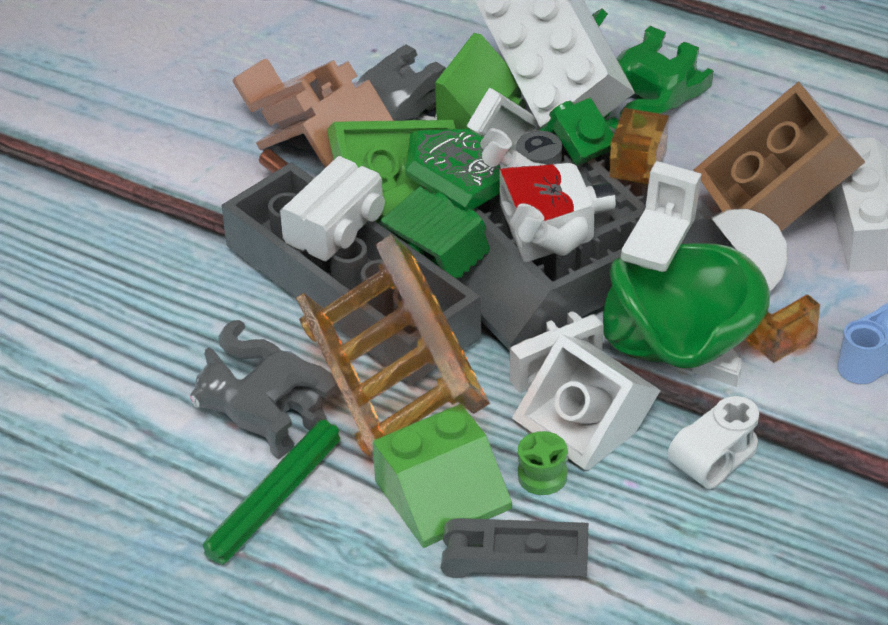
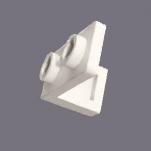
[621,161,702,272]

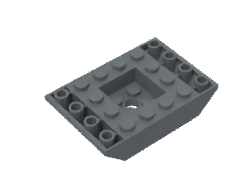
[454,126,731,350]

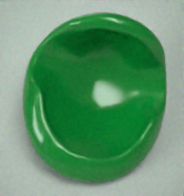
[603,243,770,369]

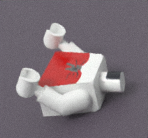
[480,128,616,262]

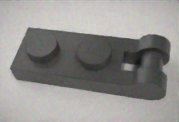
[440,518,589,578]

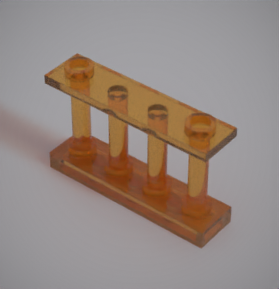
[296,234,490,458]

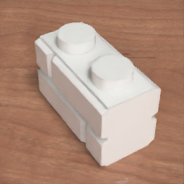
[280,156,385,261]

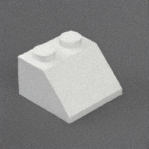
[512,334,661,470]

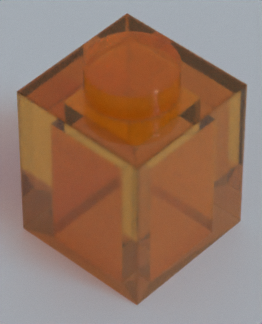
[610,108,669,184]

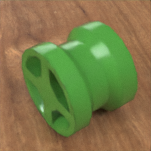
[518,431,568,495]

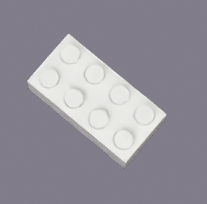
[476,0,635,128]

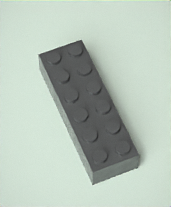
[222,162,481,385]

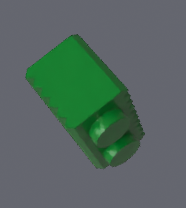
[379,186,490,279]

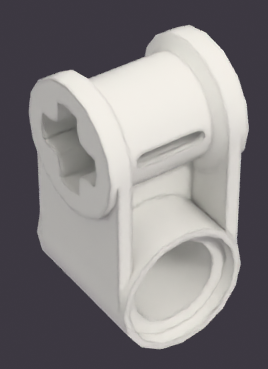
[667,396,759,489]

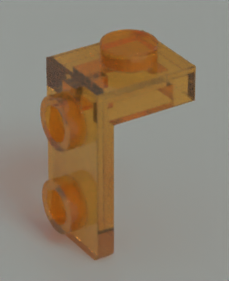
[745,294,821,363]

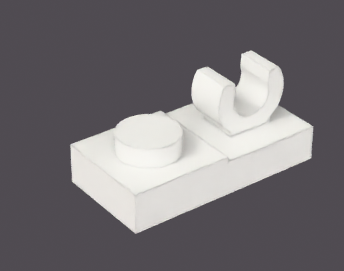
[510,311,603,393]

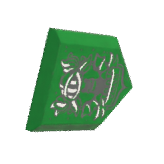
[405,129,509,211]

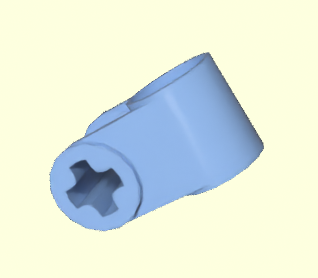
[837,303,888,384]

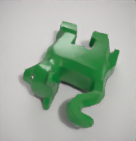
[603,26,714,133]

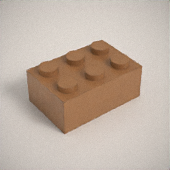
[693,81,865,231]

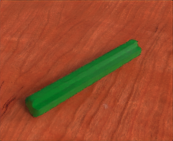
[202,419,340,565]

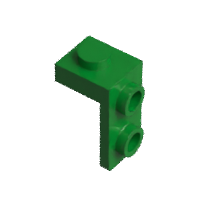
[539,97,619,166]

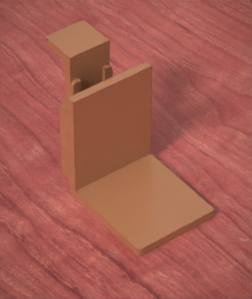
[232,59,394,168]

